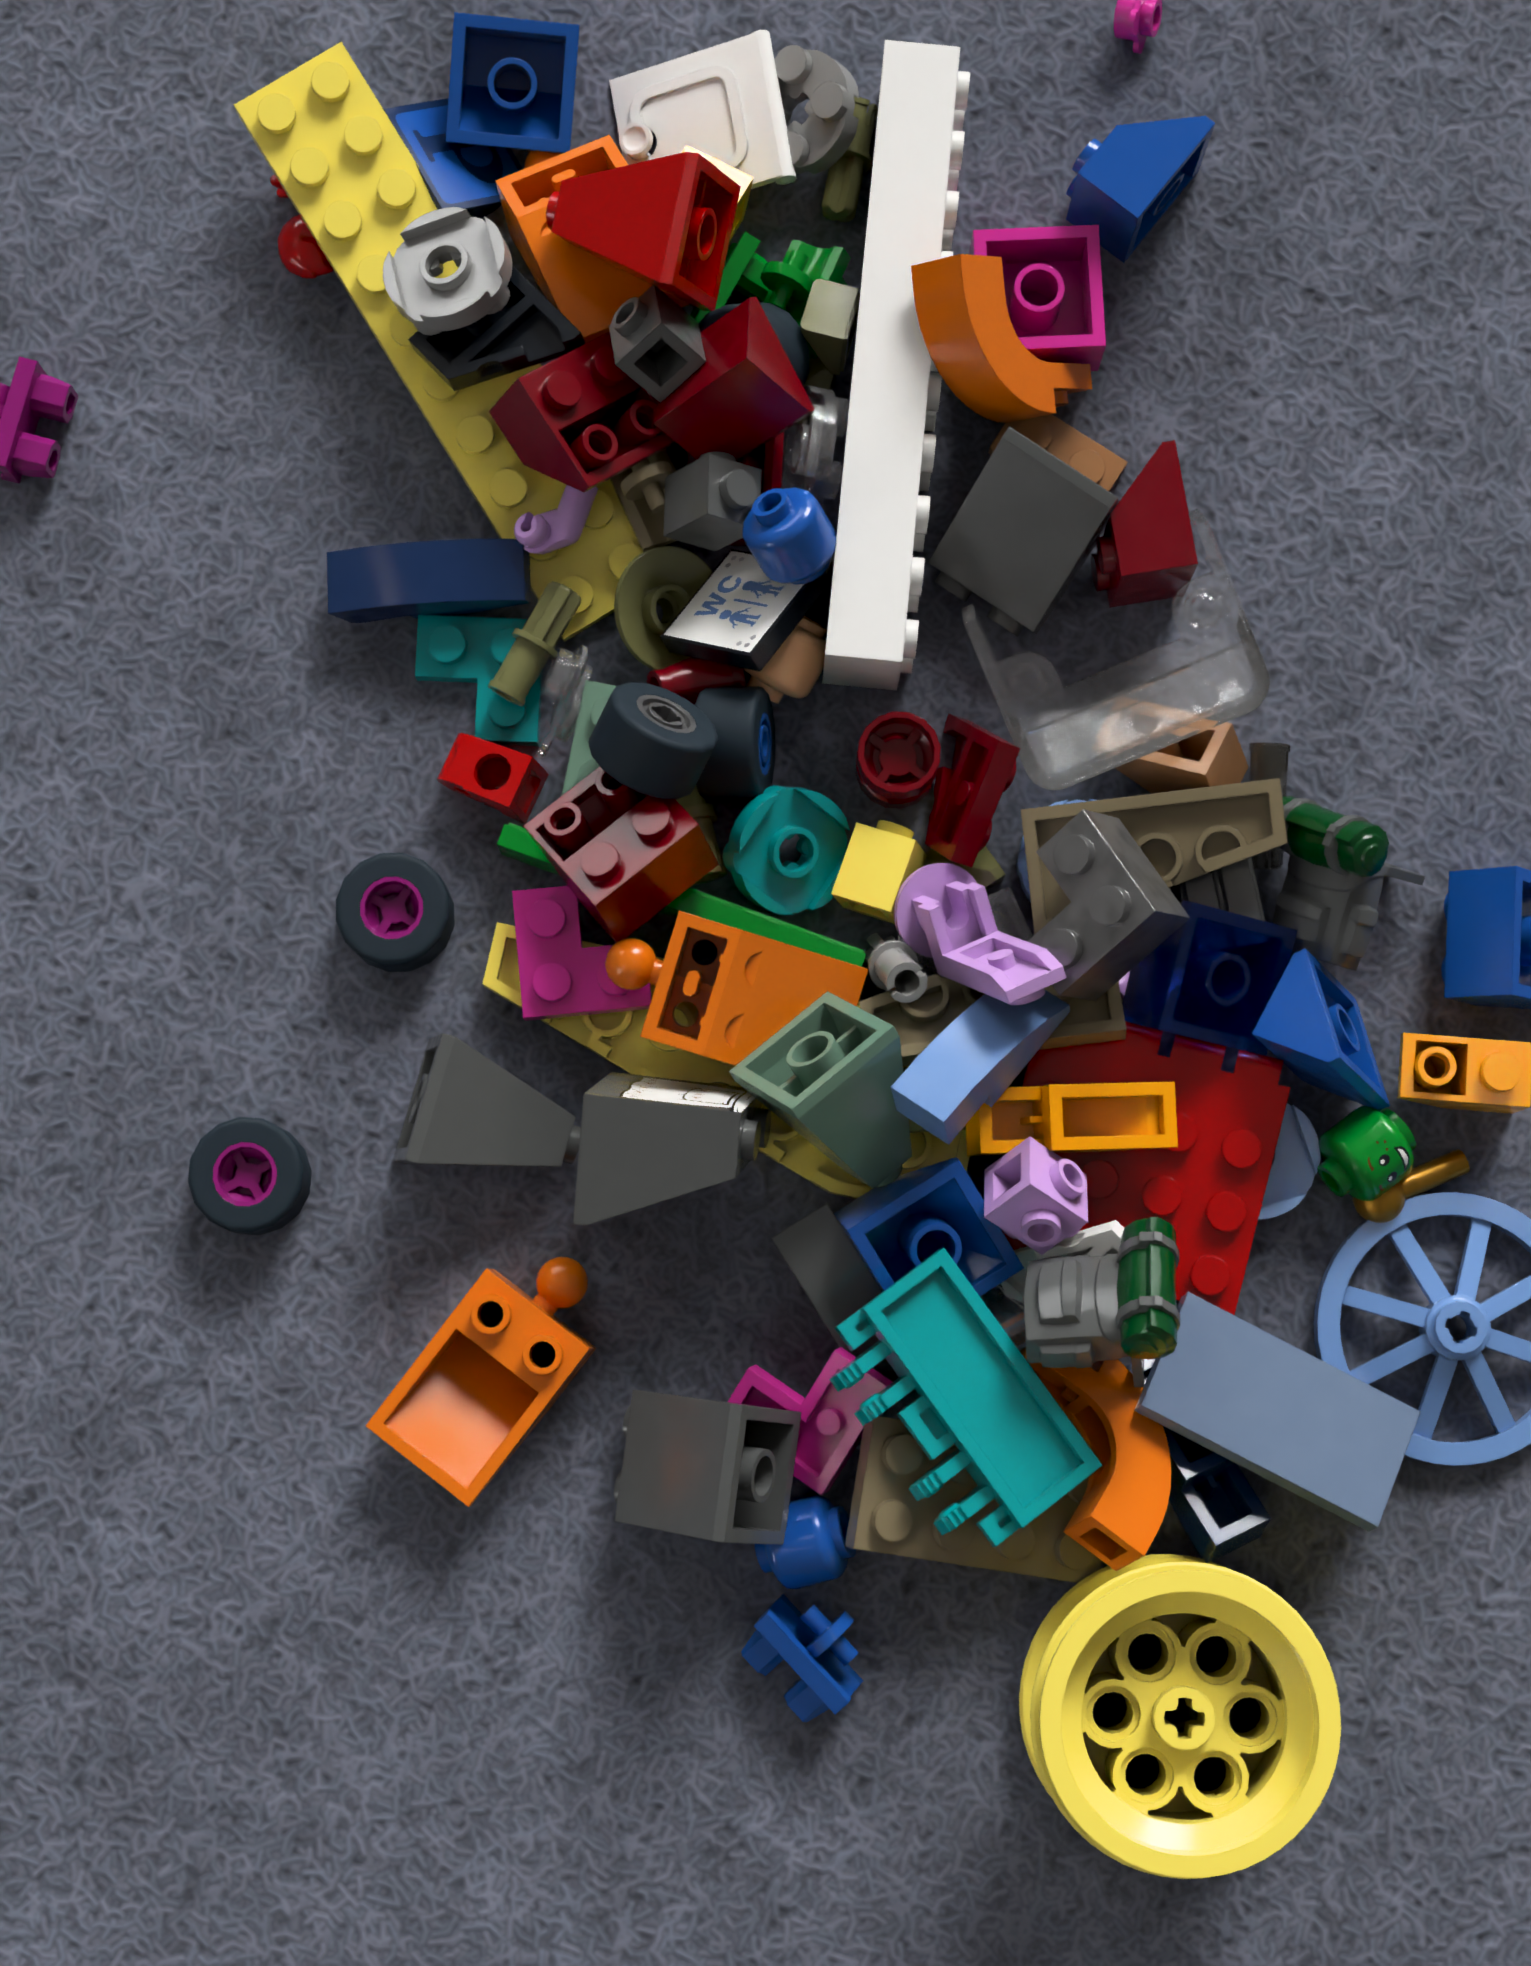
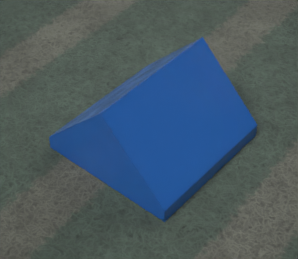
[1252,948,1390,1111]

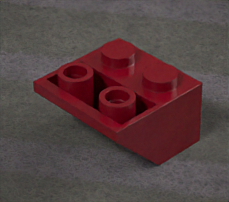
[489,332,676,493]
[524,766,719,943]

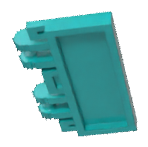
[829,1248,1102,1547]

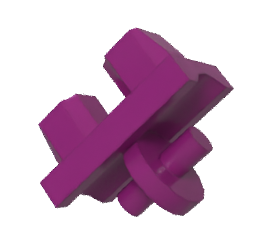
[0,356,78,484]

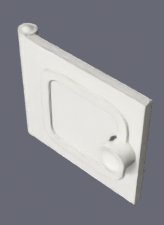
[609,30,797,189]

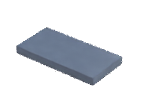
[1134,1292,1421,1532]

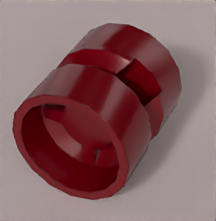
[855,711,941,809]

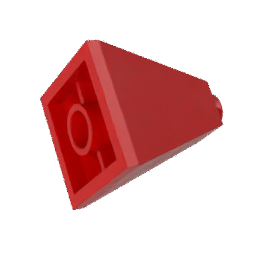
[546,151,741,312]

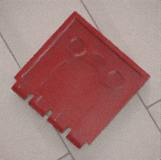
[1002,1021,1291,1315]

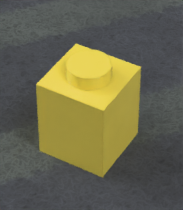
[831,820,927,924]

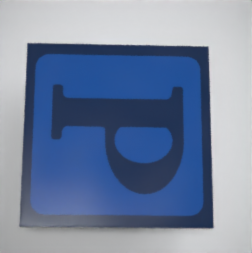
[383,98,522,218]

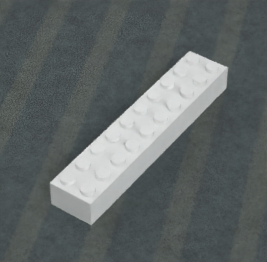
[822,40,970,690]

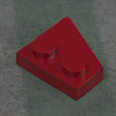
[925,713,1021,868]

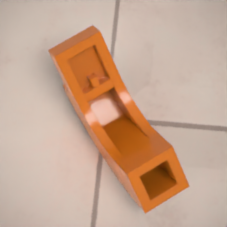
[911,254,1092,423]
[1020,1347,1171,1571]

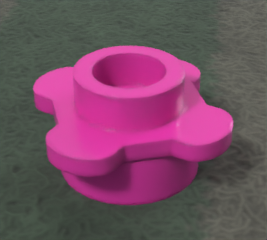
[1114,0,1162,54]

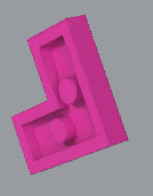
[512,886,652,1021]
[728,1347,892,1496]

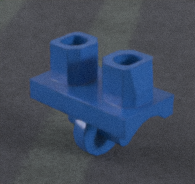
[741,1594,863,1722]

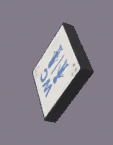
[660,549,831,672]

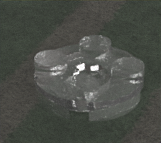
[782,385,849,507]

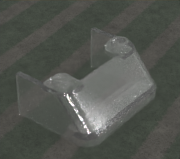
[962,508,1270,790]

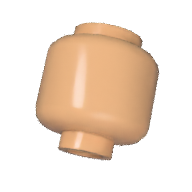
[743,616,827,704]

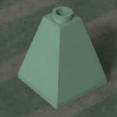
[729,991,912,1189]

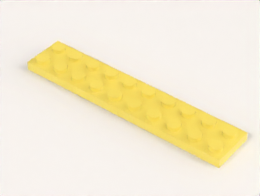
[234,42,643,642]

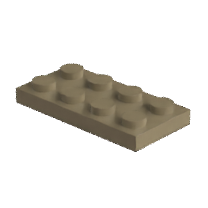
[845,1416,1102,1583]

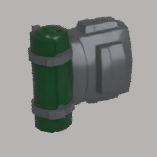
[1269,796,1425,971]
[1023,1217,1180,1387]

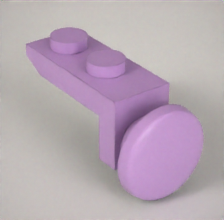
[894,863,1066,1005]

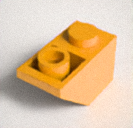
[1397,1033,1531,1114]

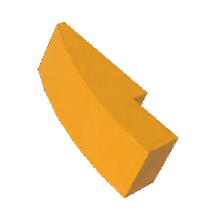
[966,1082,1178,1156]

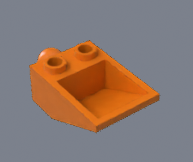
[495,135,689,343]
[605,911,868,1065]
[366,1257,596,1507]

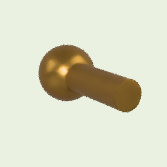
[1353,1149,1470,1223]

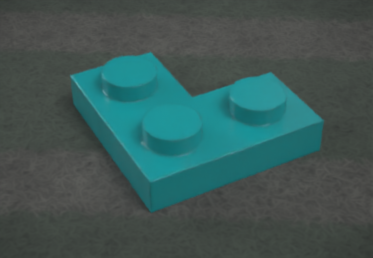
[415,615,543,746]

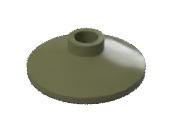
[614,546,712,670]

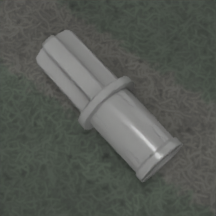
[864,933,928,1003]

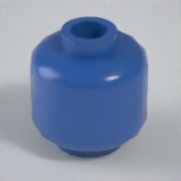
[742,487,837,585]
[754,1495,856,1589]

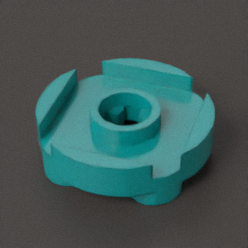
[723,785,850,915]

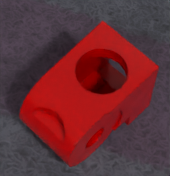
[437,733,549,824]

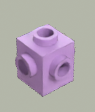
[984,1136,1088,1255]

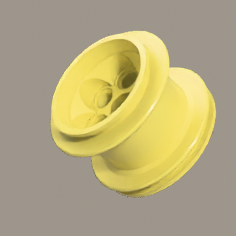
[1019,1554,1341,1879]

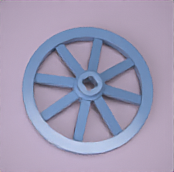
[1313,1192,1531,1466]

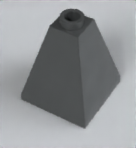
[392,1033,581,1167]

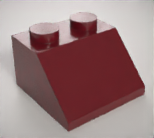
[1091,440,1198,608]

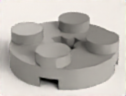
[774,45,859,174]
[383,207,512,335]

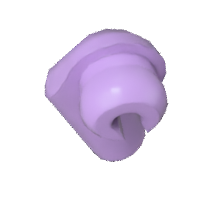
[514,485,598,555]

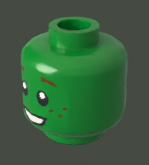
[1317,1106,1416,1201]

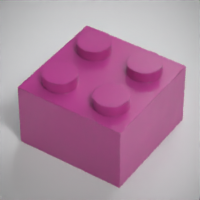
[969,225,1106,371]

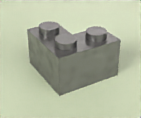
[1027,809,1190,1001]

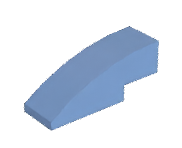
[891,990,1070,1145]

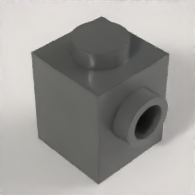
[609,284,706,403]
[663,452,762,551]

